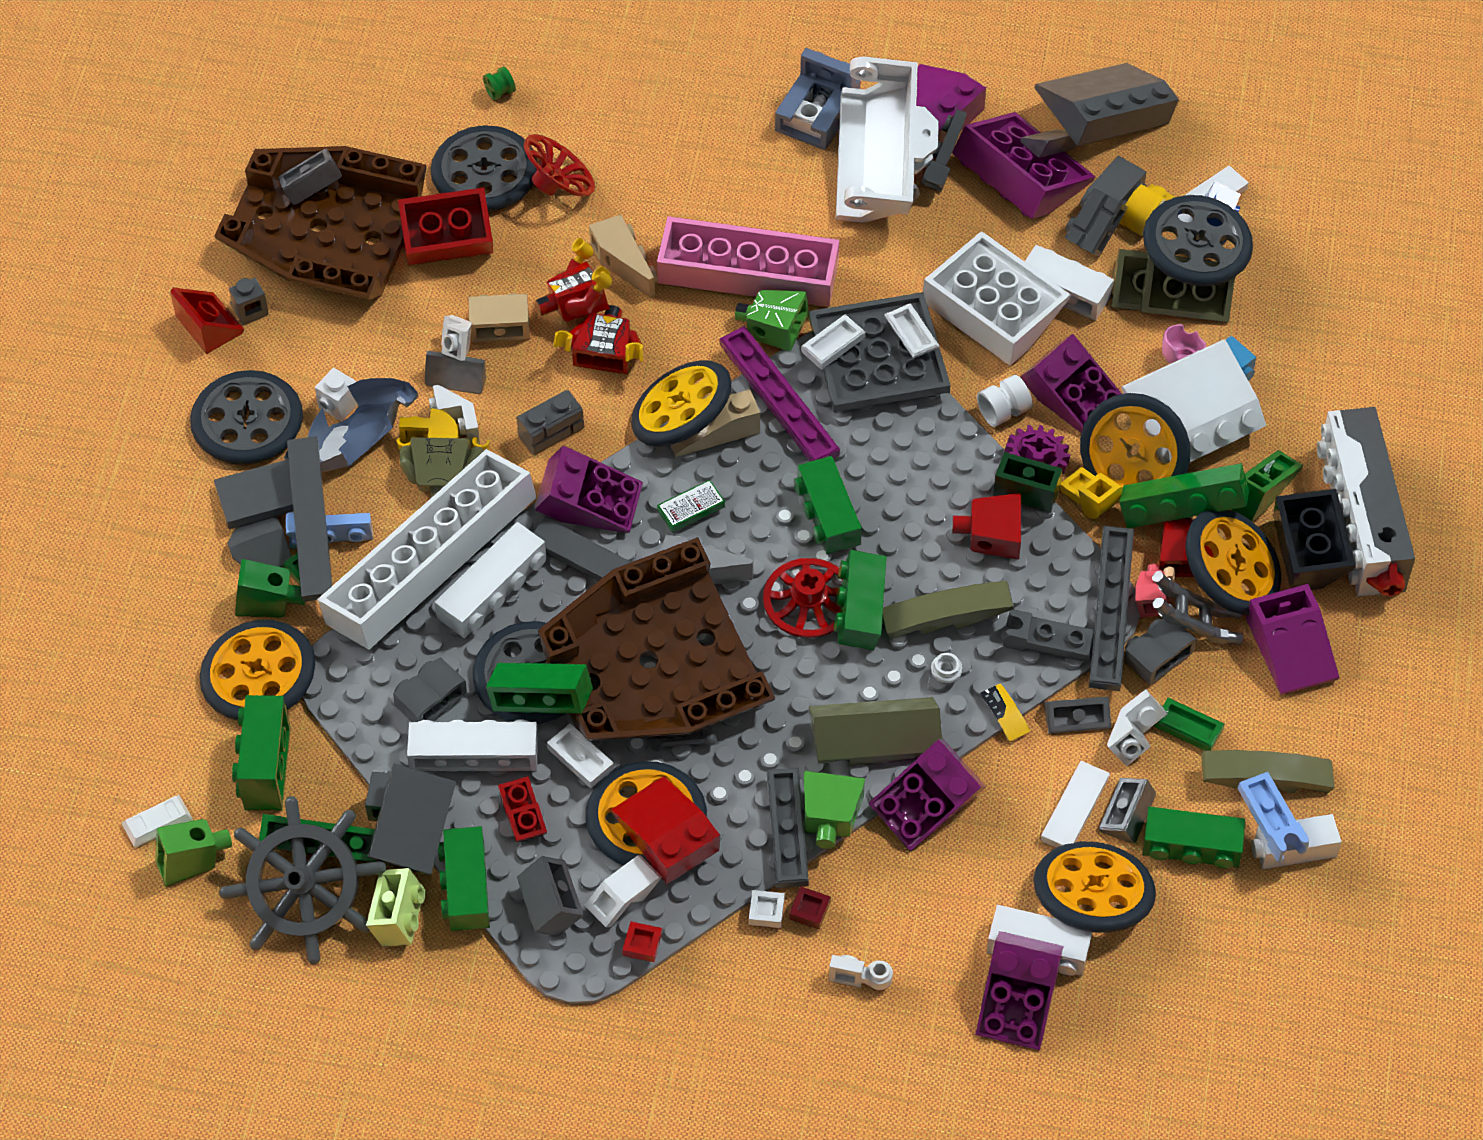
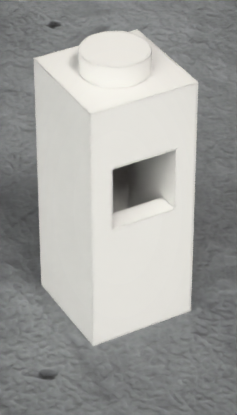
[1251,814,1341,869]

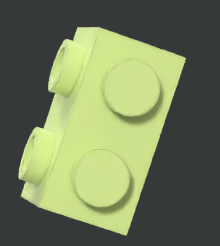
[366,868,425,947]

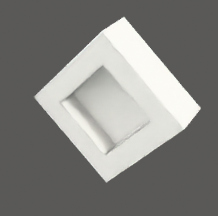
[749,890,785,928]

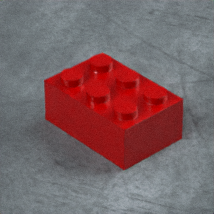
[398,187,494,266]

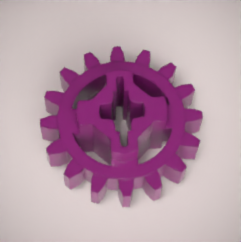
[1004,425,1070,475]

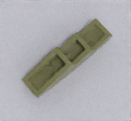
[883,580,1015,639]
[1201,750,1335,793]

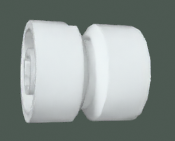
[976,375,1033,427]

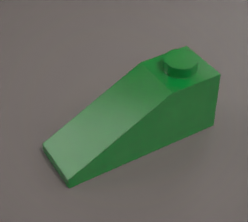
[1231,450,1303,521]

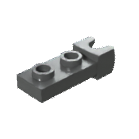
[921,109,967,192]
[1003,609,1093,662]

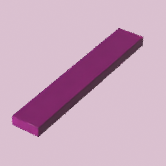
[720,326,840,462]

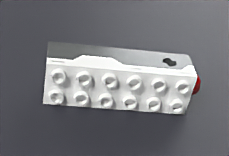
[1317,407,1415,597]

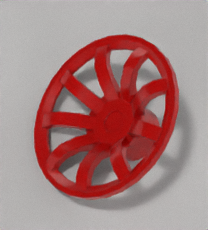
[523,134,595,197]
[763,558,843,638]

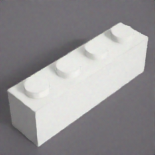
[434,522,546,639]
[407,720,538,771]

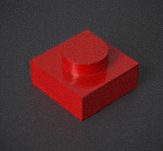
[622,921,662,963]

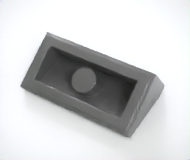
[1020,129,1076,158]
[278,148,342,205]
[424,351,487,394]
[1044,697,1111,733]
[1098,778,1156,843]

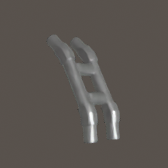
[1152,571,1243,645]

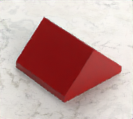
[170,287,244,354]

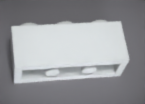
[1024,245,1114,321]
[987,905,1092,976]

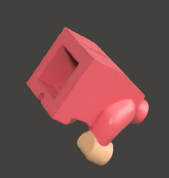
[1135,564,1175,618]

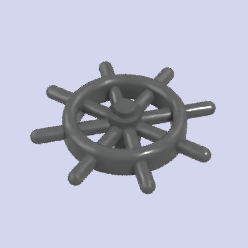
[219,796,386,964]

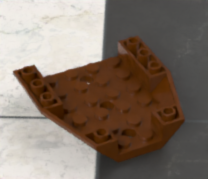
[214,146,427,300]
[538,537,775,741]

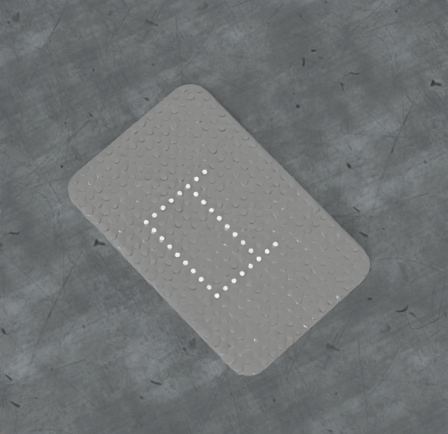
[302,331,1140,1005]

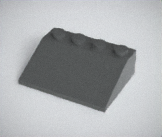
[1034,63,1179,146]

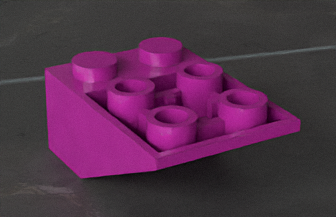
[1020,334,1122,433]
[534,445,643,533]
[1246,584,1339,695]
[868,739,986,851]
[975,931,1064,1050]

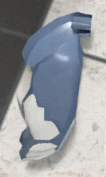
[284,378,418,472]

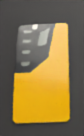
[980,684,1030,741]

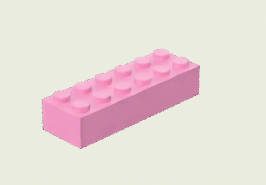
[657,216,839,307]

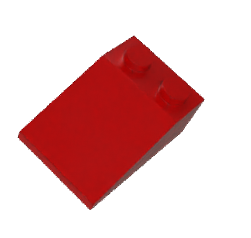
[611,776,720,885]

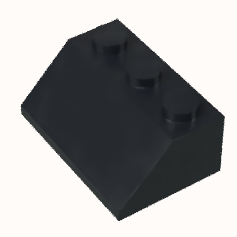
[1273,489,1356,590]

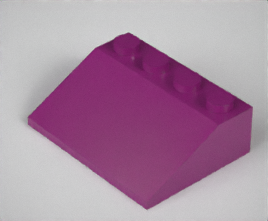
[916,64,986,143]
[952,112,1096,219]

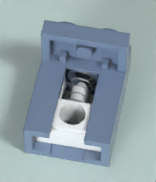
[775,48,861,150]

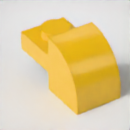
[1119,184,1175,236]
[399,408,459,444]
[1060,467,1122,519]

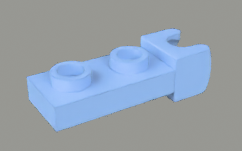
[286,512,373,549]
[1238,772,1309,863]

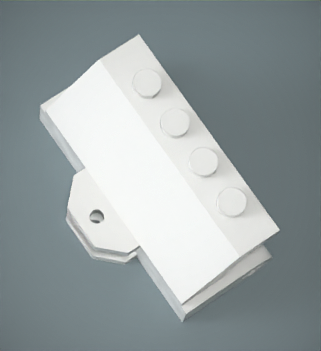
[835,57,938,223]

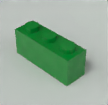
[794,456,862,554]
[834,550,887,650]
[486,663,593,714]
[1142,806,1245,869]
[438,826,490,931]

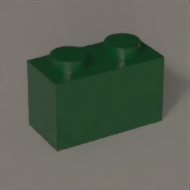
[993,452,1062,513]

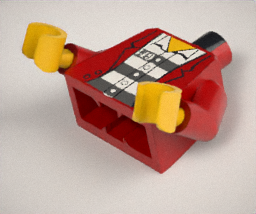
[535,238,612,321]
[553,305,644,375]

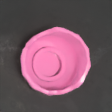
[1162,324,1206,364]

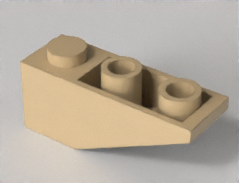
[589,214,658,297]

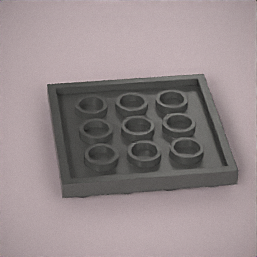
[809,292,951,412]

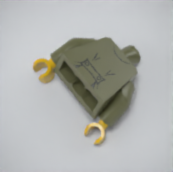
[396,436,490,499]

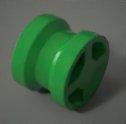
[483,66,516,101]

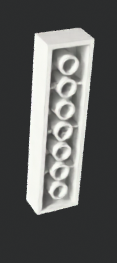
[317,449,537,650]

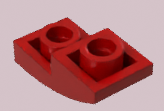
[498,776,547,843]

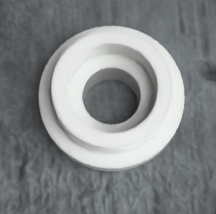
[931,653,962,683]

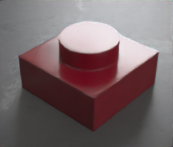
[789,886,831,930]

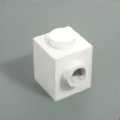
[315,367,358,422]

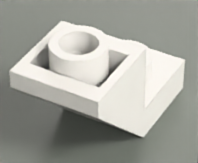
[441,315,472,361]
[429,385,480,446]
[1107,689,1167,766]
[584,855,662,927]

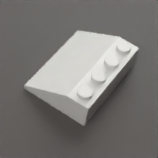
[923,231,1071,366]
[1121,340,1267,463]

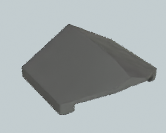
[227,516,291,568]

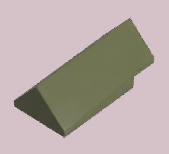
[1111,249,1235,322]
[809,697,942,766]

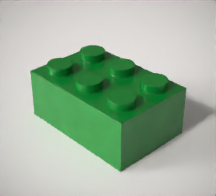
[232,695,291,811]

